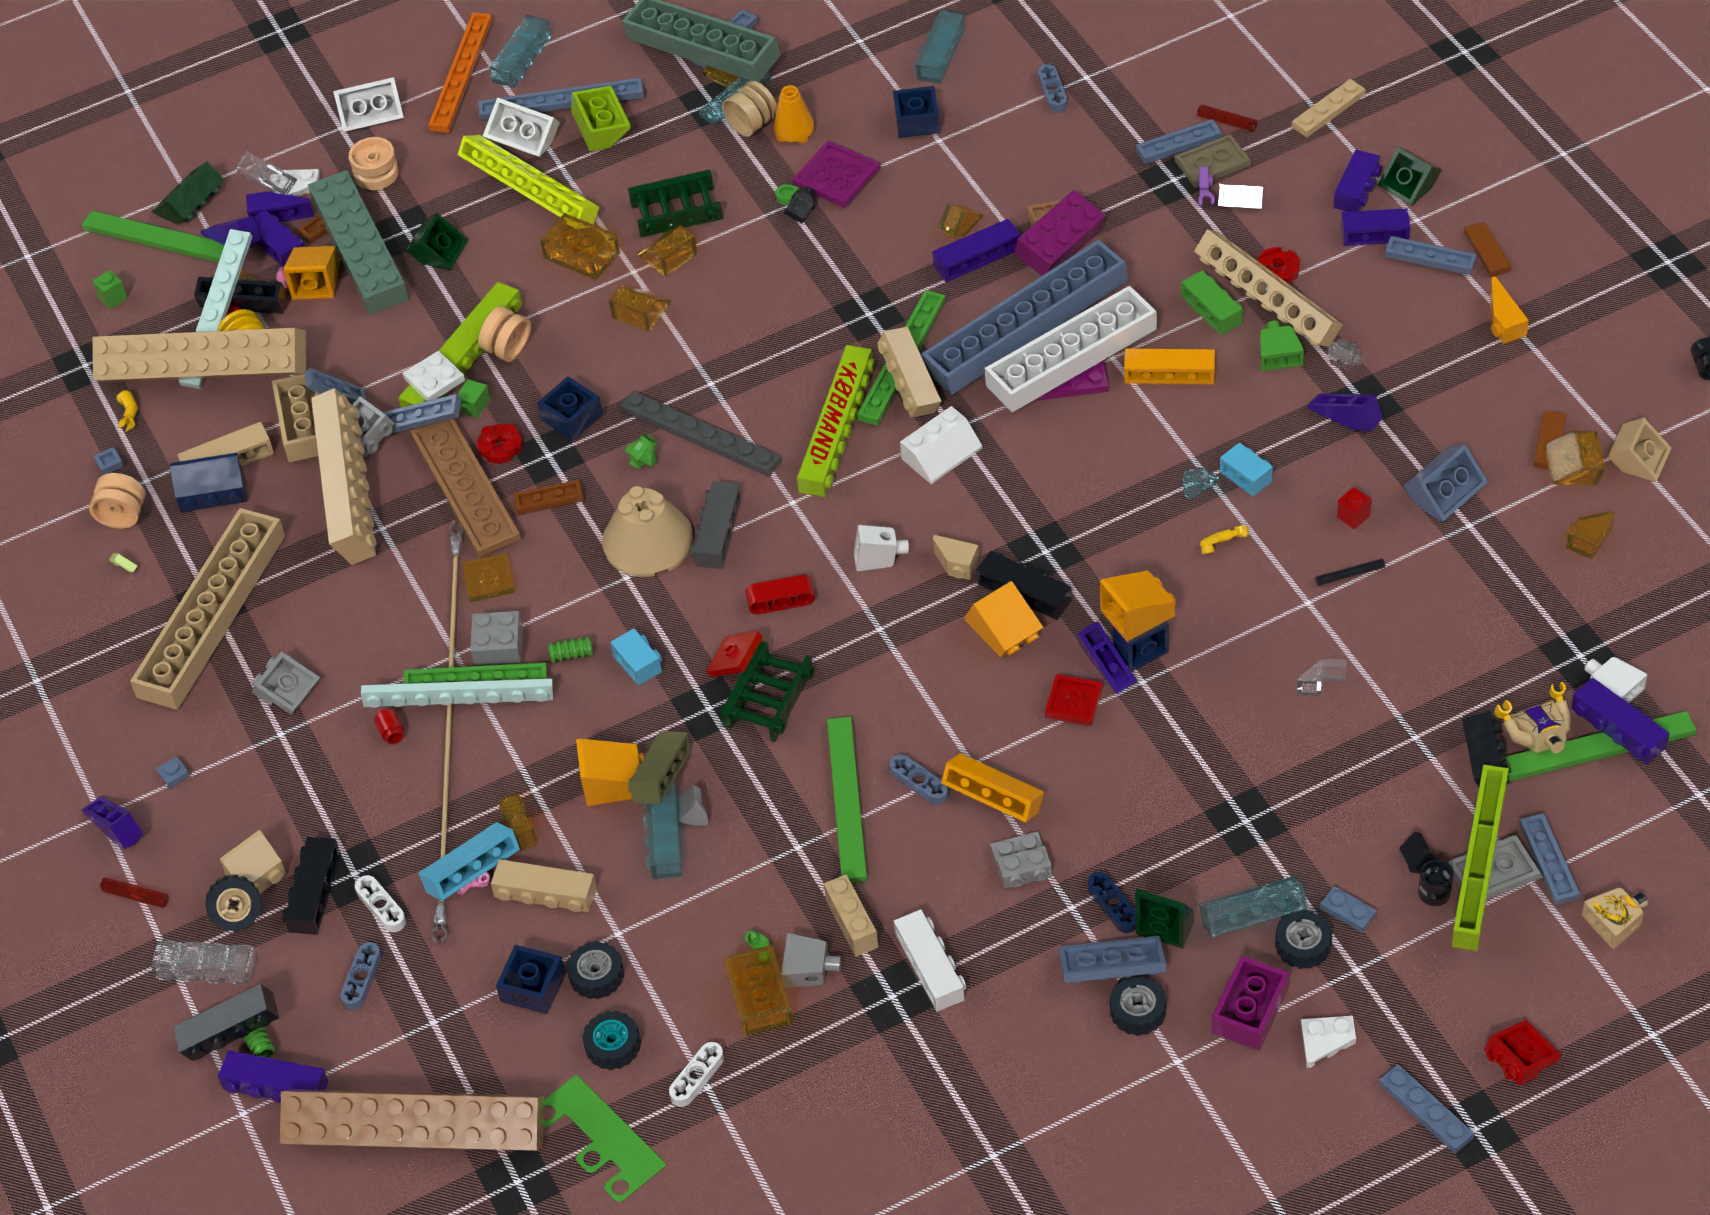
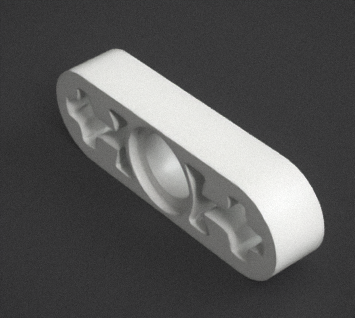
[355,875,406,932]
[669,1042,724,1107]

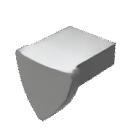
[677,785,708,826]

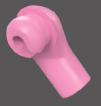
[276,267,289,293]
[456,872,491,896]

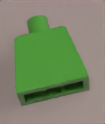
[1260,321,1304,371]

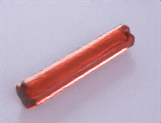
[1197,104,1257,132]
[100,877,169,908]

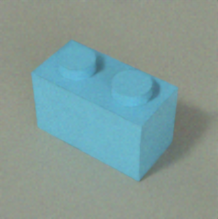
[1220,442,1273,496]
[610,628,662,686]

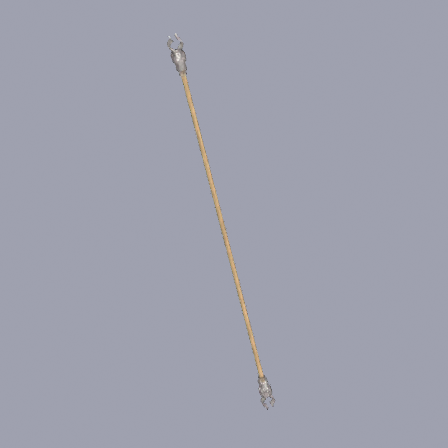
[432,521,464,945]

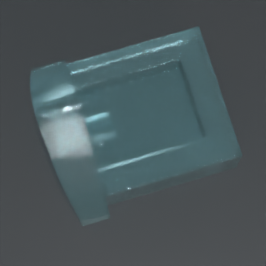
[1183,467,1219,499]

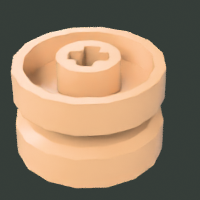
[349,137,399,190]
[478,306,531,362]
[89,473,145,529]

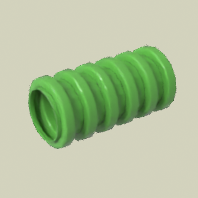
[548,636,593,663]
[244,1027,275,1058]

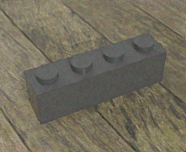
[691,481,741,569]

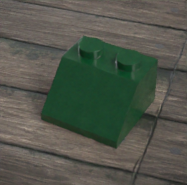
[1377,147,1442,205]
[406,212,468,271]

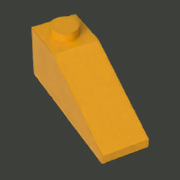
[1490,276,1529,344]

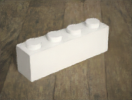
[894,910,966,1012]

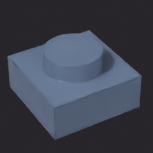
[93,447,124,475]
[156,756,190,789]

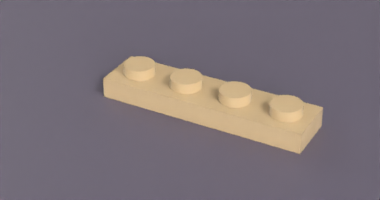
[1292,79,1366,137]

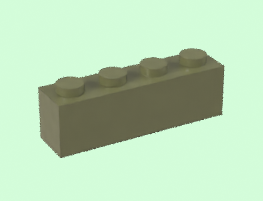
[628,731,691,804]

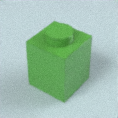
[92,270,127,309]
[457,379,490,418]

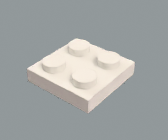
[403,351,465,401]

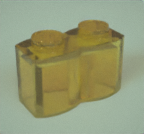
[499,793,537,851]

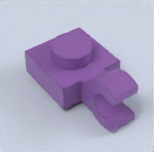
[1198,167,1215,207]

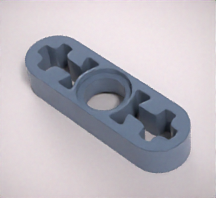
[1038,64,1067,113]
[889,755,949,805]
[340,942,382,1010]

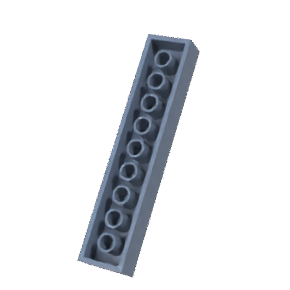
[922,240,1129,395]

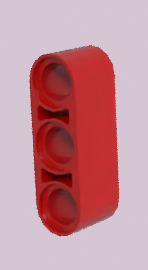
[745,575,815,615]

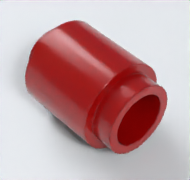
[374,709,404,744]

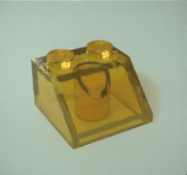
[637,226,697,277]
[609,286,671,331]
[1544,431,1605,485]

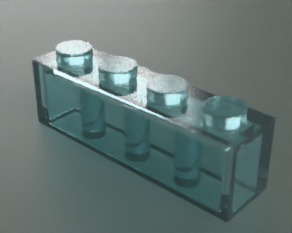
[914,10,965,84]
[489,15,551,88]
[642,782,682,879]
[1198,876,1308,937]

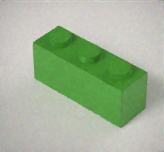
[1181,270,1243,335]

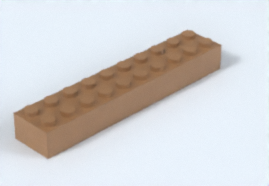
[280,1089,544,1151]

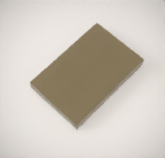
[1174,134,1251,187]

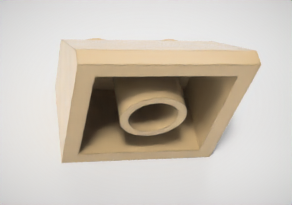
[1608,417,1672,482]
[220,830,286,895]

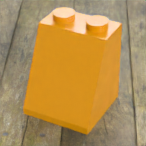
[284,246,340,300]
[1099,570,1176,642]
[964,581,1043,658]
[576,739,644,806]

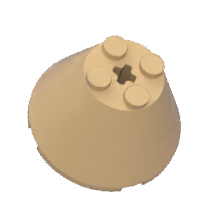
[602,486,694,577]

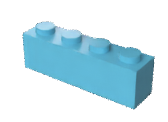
[418,822,520,901]

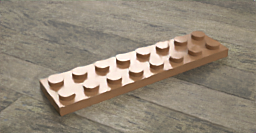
[410,419,521,557]

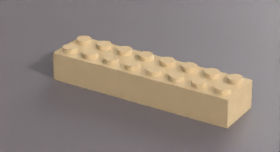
[311,388,377,565]

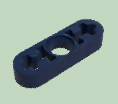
[1088,872,1135,933]

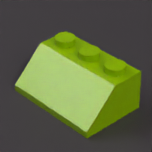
[571,86,630,151]

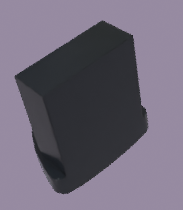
[784,187,816,224]
[1399,831,1437,873]

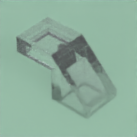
[1297,658,1347,696]

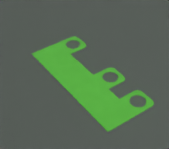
[543,1074,667,1202]

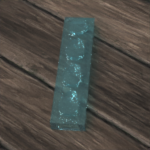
[699,72,771,126]

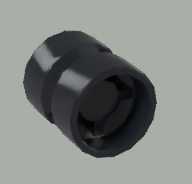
[1690,337,1710,380]
[1418,859,1453,906]

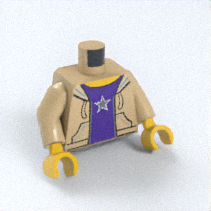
[1494,682,1571,754]

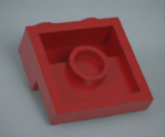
[1484,1020,1562,1086]

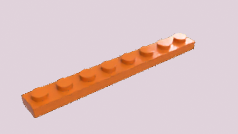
[428,12,493,133]

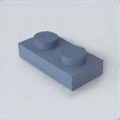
[1320,886,1377,933]

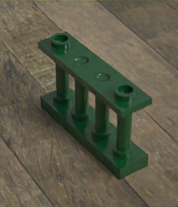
[628,169,723,238]
[720,641,815,742]

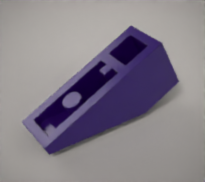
[246,191,314,222]
[201,216,261,249]
[1308,394,1383,431]
[1076,621,1137,694]
[81,796,144,849]

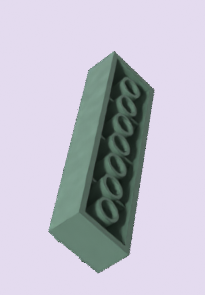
[622,0,781,82]
[308,170,409,315]

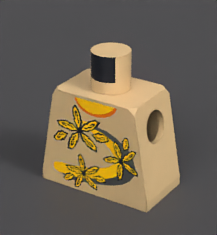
[1582,888,1648,949]

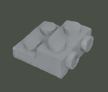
[352,396,395,458]
[252,651,320,715]
[990,832,1052,889]

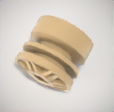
[722,81,777,137]

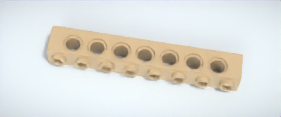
[1194,229,1343,347]

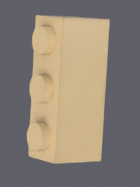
[823,874,878,957]

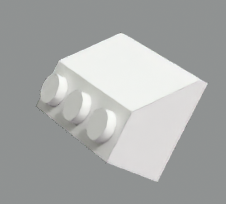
[333,77,404,132]
[483,97,560,157]
[900,406,982,484]

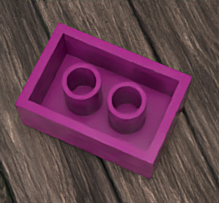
[1212,956,1289,1051]

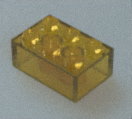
[540,213,620,280]
[723,945,793,1036]

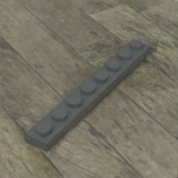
[620,391,782,477]

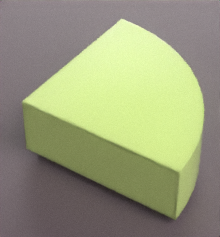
[109,553,137,572]

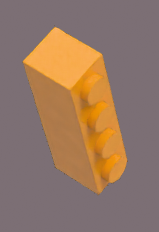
[1124,348,1215,384]
[941,753,1044,823]

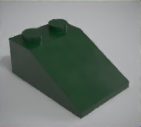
[1135,889,1194,949]

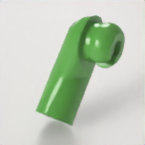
[745,930,770,965]

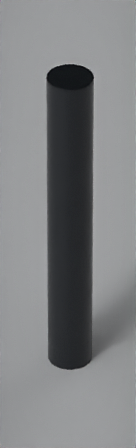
[1315,559,1385,586]

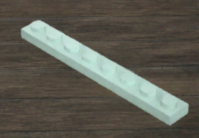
[179,229,253,389]
[361,679,553,708]

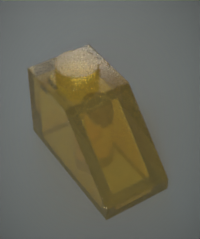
[938,204,983,239]
[1565,511,1615,559]

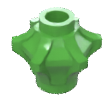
[625,434,658,469]

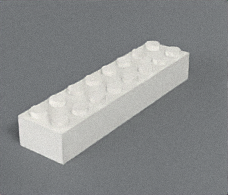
[985,286,1157,412]

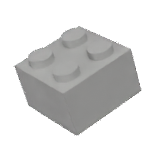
[471,611,523,666]

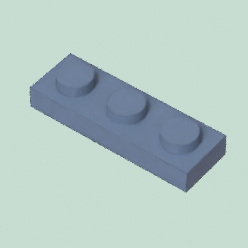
[304,367,366,405]

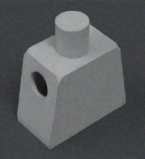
[781,933,841,988]

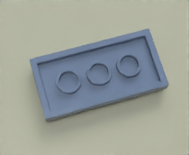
[1059,936,1166,983]

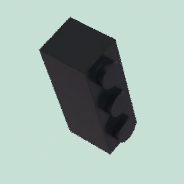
[1462,711,1511,787]

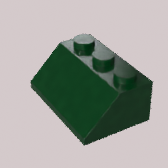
[152,161,224,224]

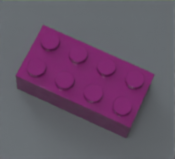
[1014,189,1106,276]

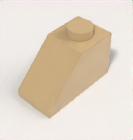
[933,535,979,580]

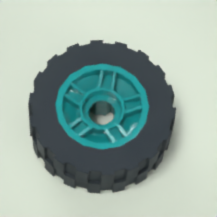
[582,1011,641,1070]

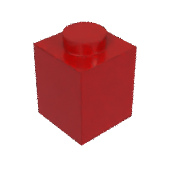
[1337,487,1371,530]

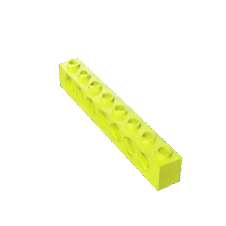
[457,135,599,227]

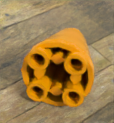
[773,85,814,143]

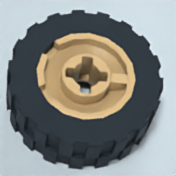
[205,874,262,932]

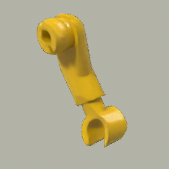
[116,390,138,432]
[1200,525,1249,554]

